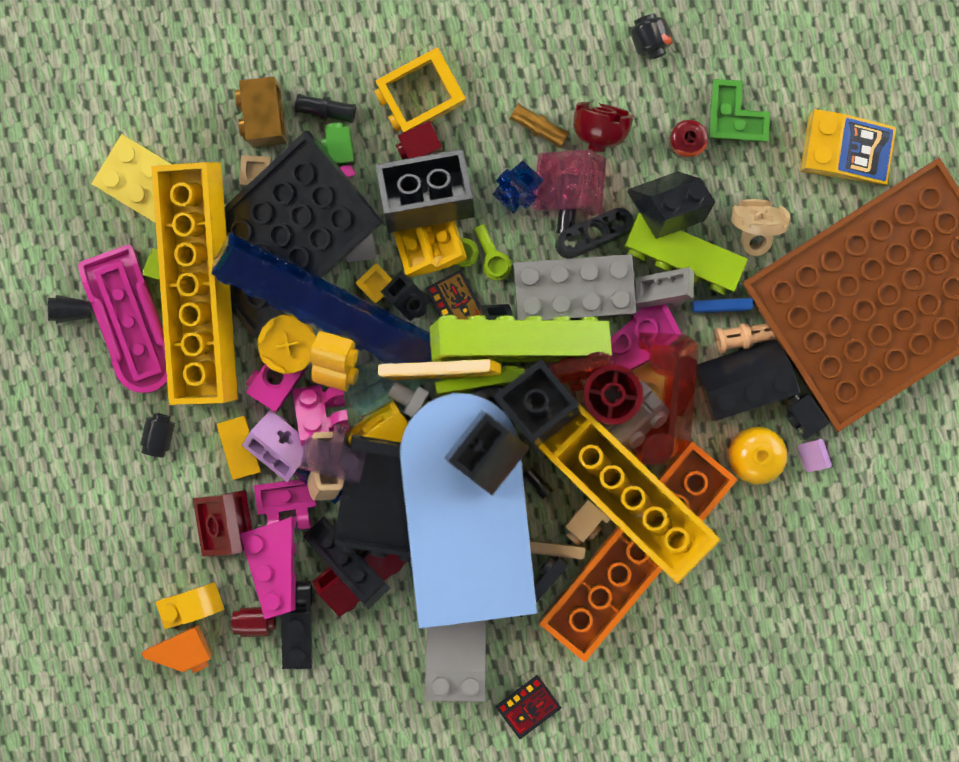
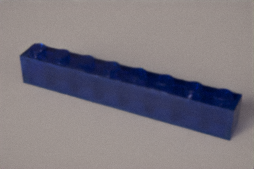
[211,233,432,364]

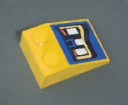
[800,109,896,185]

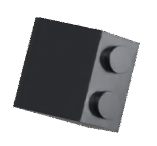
[628,171,715,239]

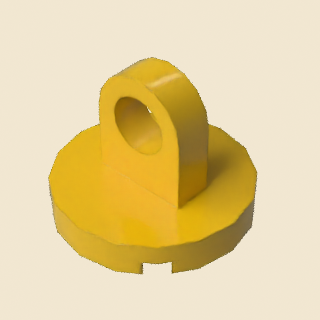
[258,314,316,374]

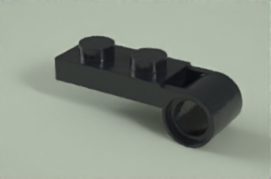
[281,581,313,669]

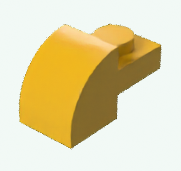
[156,582,225,629]

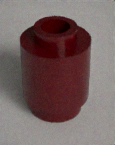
[232,607,276,637]

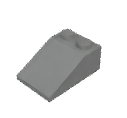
[425,620,486,702]

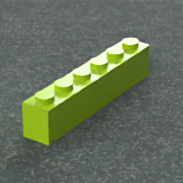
[430,315,612,362]

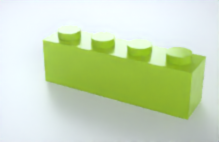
[623,213,748,296]

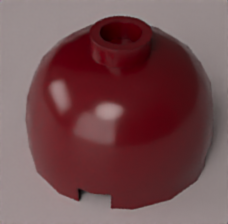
[573,102,634,152]
[583,365,643,425]

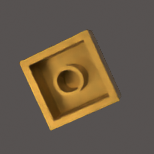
[235,76,287,148]

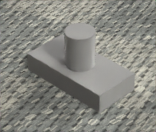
[635,267,694,308]
[387,380,429,417]

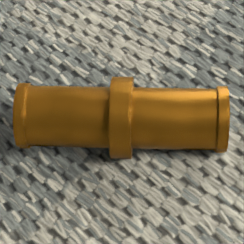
[509,103,569,149]

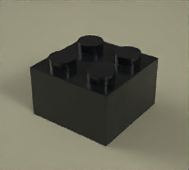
[493,359,581,450]

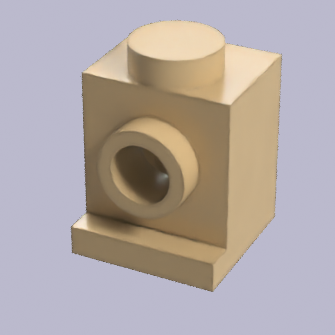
[564,499,610,546]

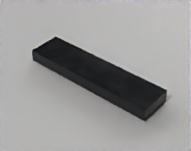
[303,516,390,609]

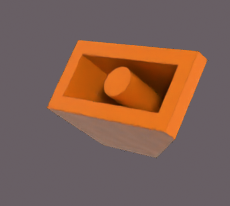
[141,624,213,673]

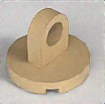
[731,199,791,256]

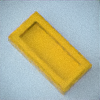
[217,416,262,480]

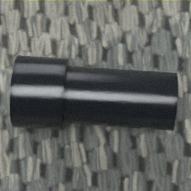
[523,467,553,500]

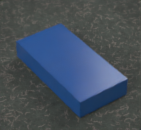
[690,298,753,314]

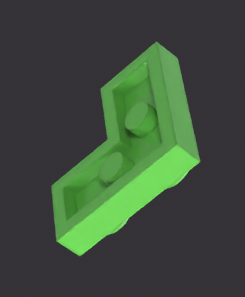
[708,79,770,143]

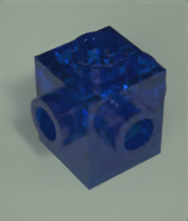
[492,160,544,214]

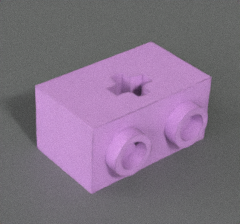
[242,410,307,483]

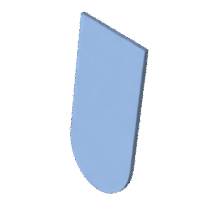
[400,392,537,629]

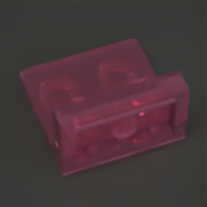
[534,149,606,216]

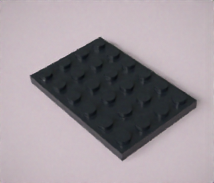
[225,131,383,338]

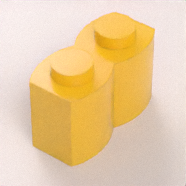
[311,331,359,392]

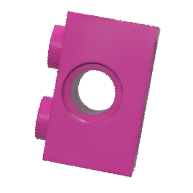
[246,364,310,412]

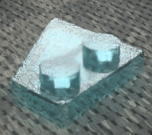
[346,365,410,419]

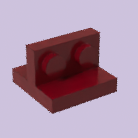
[193,490,252,556]

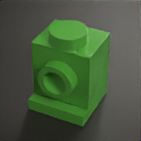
[321,122,355,167]

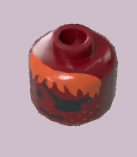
[669,120,708,160]

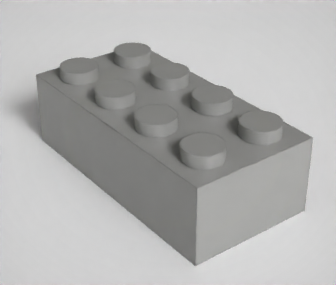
[513,254,636,320]

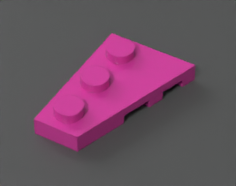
[597,304,686,371]
[240,516,296,619]

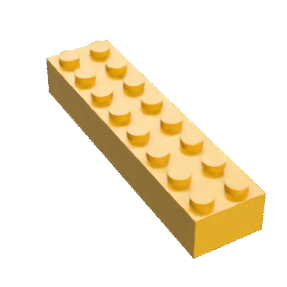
[151,162,238,405]

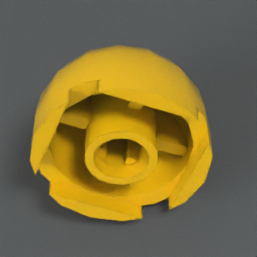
[728,427,787,485]

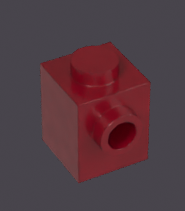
[395,121,443,160]

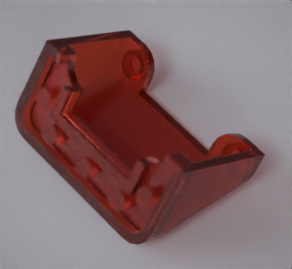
[631,332,698,465]

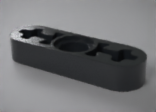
[555,208,634,259]

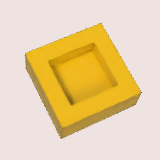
[355,263,392,304]

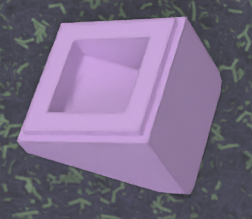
[798,438,832,472]

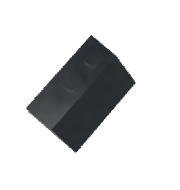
[694,339,801,421]

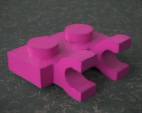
[292,385,350,446]
[254,478,317,530]

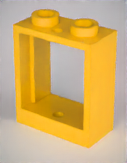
[374,47,466,133]

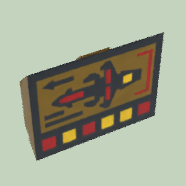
[425,269,480,320]

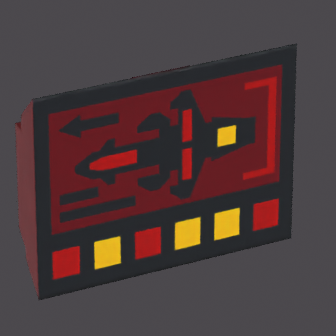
[495,675,562,739]

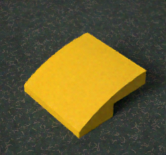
[393,221,467,277]

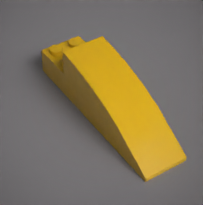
[538,402,721,584]

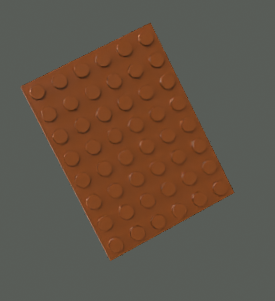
[741,157,959,432]

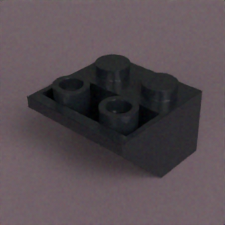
[444,410,529,496]

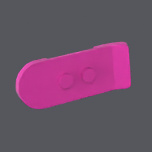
[78,245,167,393]

